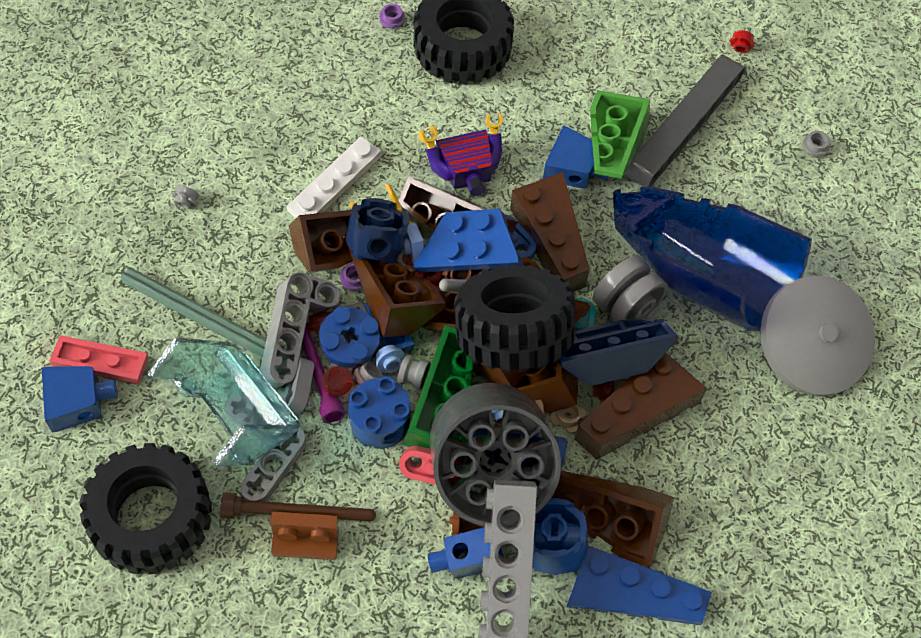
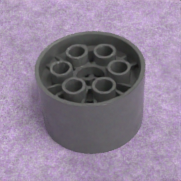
[430,383,561,526]

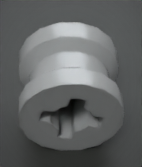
[397,354,430,390]

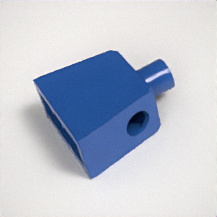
[543,126,609,189]
[42,366,118,433]
[427,527,504,578]

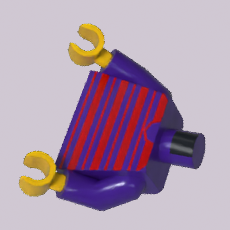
[418,113,503,196]

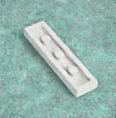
[287,136,382,218]

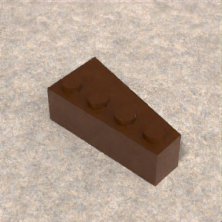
[510,172,590,292]
[574,353,707,460]

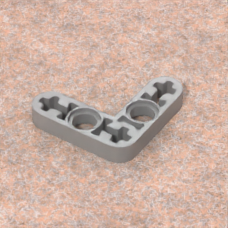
[226,395,306,502]

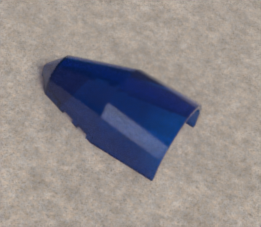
[613,186,812,331]

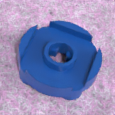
[319,306,380,368]

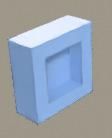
[403,223,424,265]

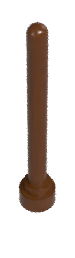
[220,492,376,522]

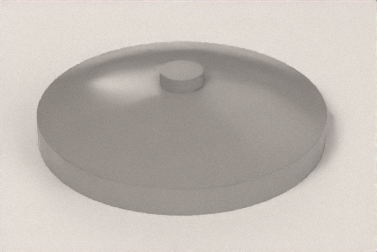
[761,276,875,396]

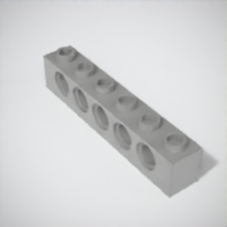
[479,480,537,638]

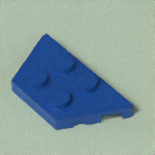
[413,209,523,272]

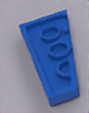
[566,546,712,626]

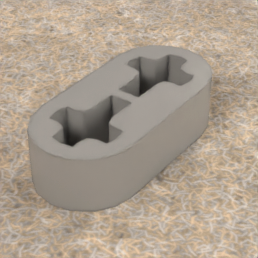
[282,356,314,414]

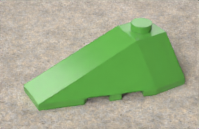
[590,90,650,179]

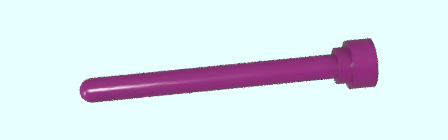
[292,317,346,423]

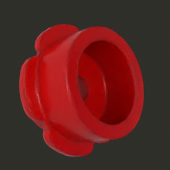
[729,30,755,53]

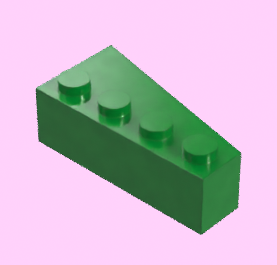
[403,325,472,464]

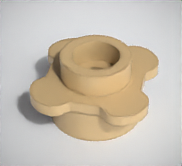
[550,404,586,433]

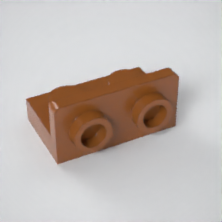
[270,512,339,560]

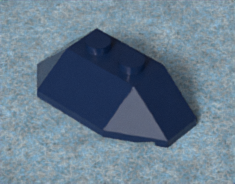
[557,319,678,386]

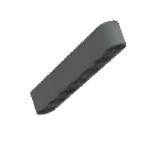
[625,54,745,190]

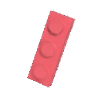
[49,335,149,385]

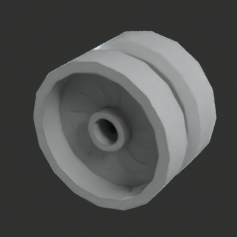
[592,255,669,322]

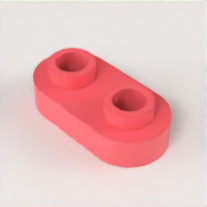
[399,446,462,485]

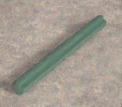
[121,267,266,358]

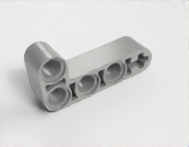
[259,272,340,390]

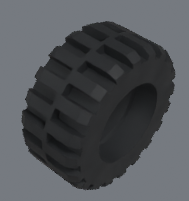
[414,0,514,84]
[454,264,575,372]
[80,443,212,575]

